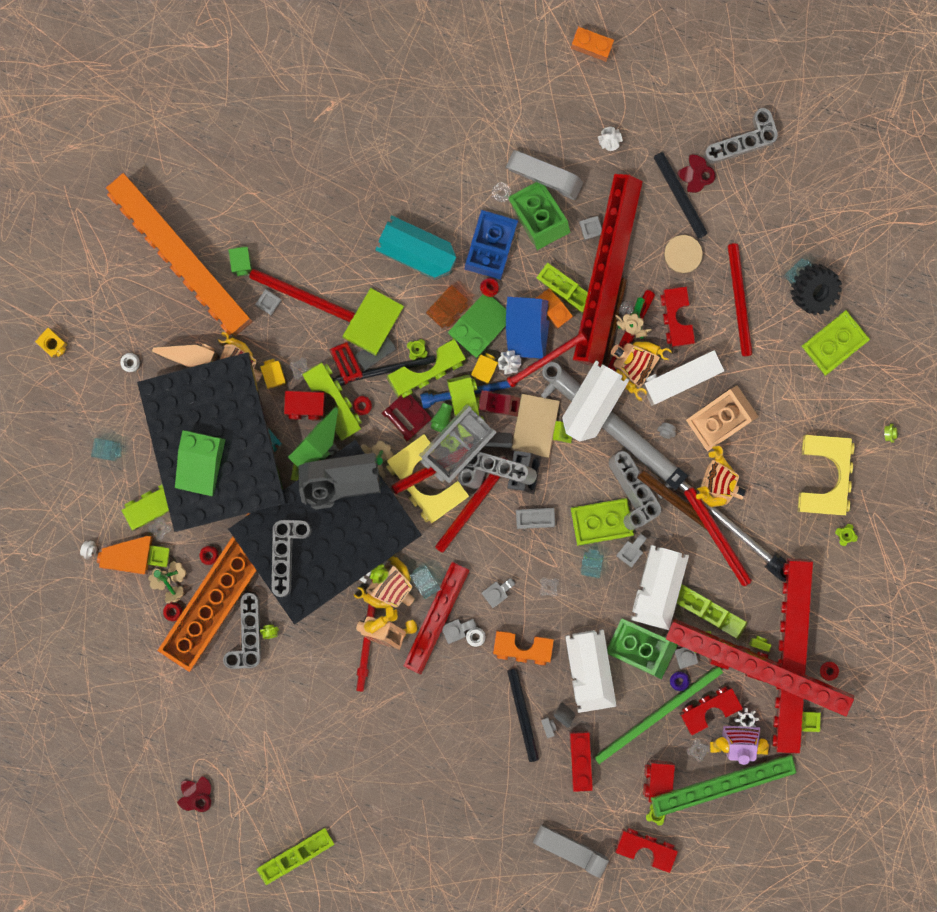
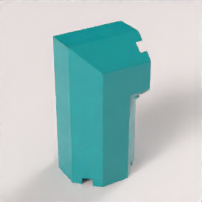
[375,215,456,280]

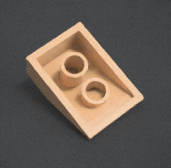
[152,344,218,368]
[686,385,759,452]

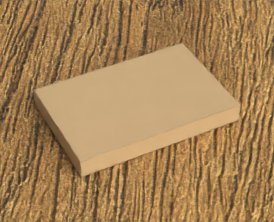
[511,394,560,458]

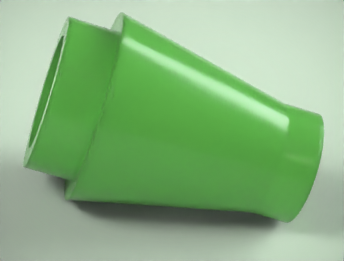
[430,403,453,432]

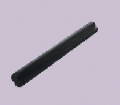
[654,152,707,239]
[507,668,539,762]

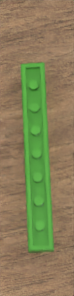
[594,666,723,764]
[651,754,796,817]

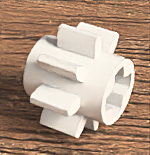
[598,127,623,151]
[498,350,521,374]
[734,707,759,727]

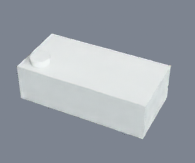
[642,350,724,406]

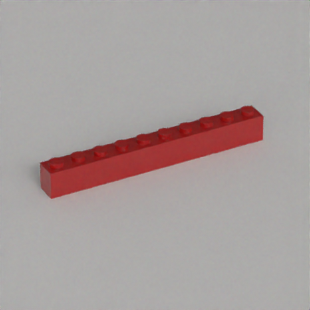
[573,174,643,367]
[772,558,813,753]
[666,619,854,717]

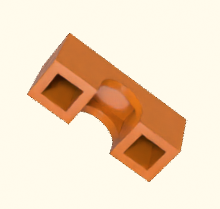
[493,630,554,665]

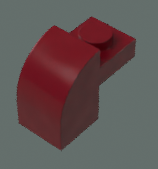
[479,390,521,417]

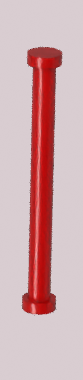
[507,330,588,387]

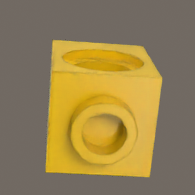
[35,328,68,358]
[471,353,498,384]
[260,359,287,389]

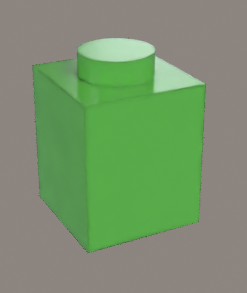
[228,247,252,276]

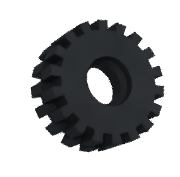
[790,263,842,315]

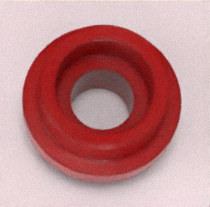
[480,278,499,297]
[353,396,372,415]
[199,546,219,565]
[163,602,183,621]
[820,661,839,681]

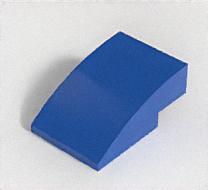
[464,210,518,280]
[506,297,549,359]

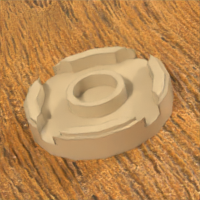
[664,235,703,274]

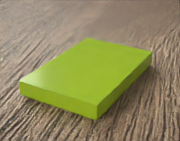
[342,288,404,356]
[801,310,870,376]
[570,498,634,546]

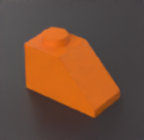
[535,288,573,330]

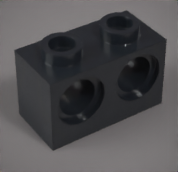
[507,451,541,494]

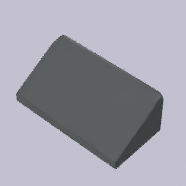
[355,336,397,371]
[473,432,512,448]

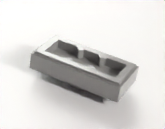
[516,508,555,529]

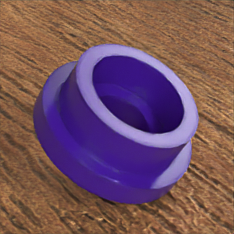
[670,672,689,691]

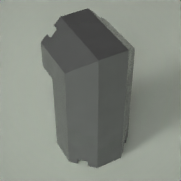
[299,453,381,510]

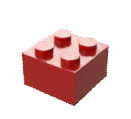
[284,391,326,421]
[643,760,675,802]

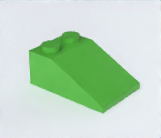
[508,182,571,250]
[448,294,506,359]
[288,407,338,467]
[175,430,226,496]
[607,618,678,680]

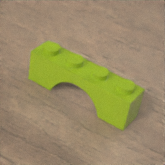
[386,339,466,398]
[302,362,362,441]

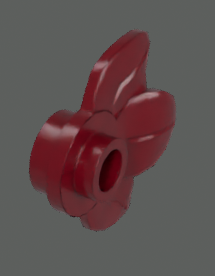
[677,155,716,193]
[177,776,212,812]

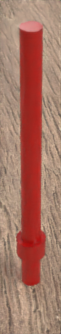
[356,579,376,692]

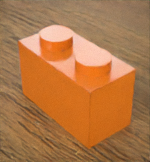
[571,26,614,62]

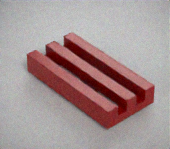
[330,342,363,384]

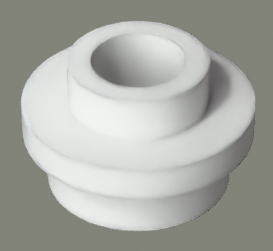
[120,353,140,372]
[80,541,97,560]
[466,627,485,647]

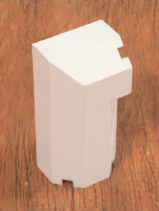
[562,361,629,441]
[631,545,689,630]
[565,629,616,713]

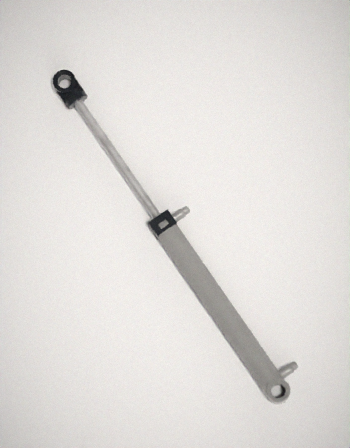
[541,362,787,582]

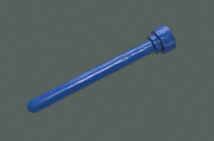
[420,381,511,409]

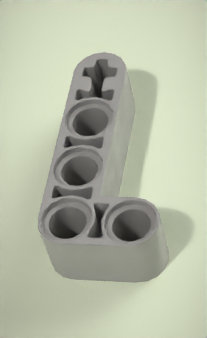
[704,108,778,164]
[505,150,583,200]
[609,451,661,530]
[458,452,537,489]
[272,520,312,597]
[223,592,261,669]
[533,825,609,878]

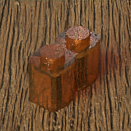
[426,285,468,329]

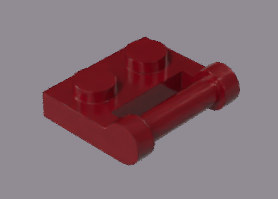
[381,395,432,442]

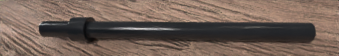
[332,355,435,386]

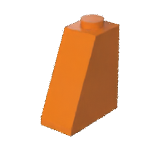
[97,536,153,575]

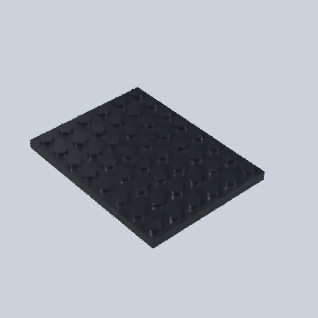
[137,352,287,532]
[228,440,422,625]

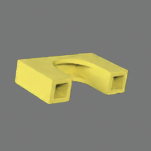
[386,434,469,523]
[797,435,854,515]

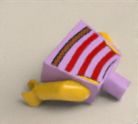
[710,726,769,765]

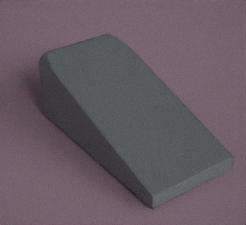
[552,703,575,728]

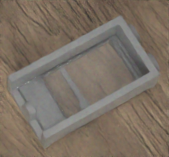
[419,405,497,483]

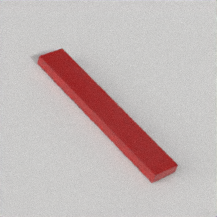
[403,562,470,674]

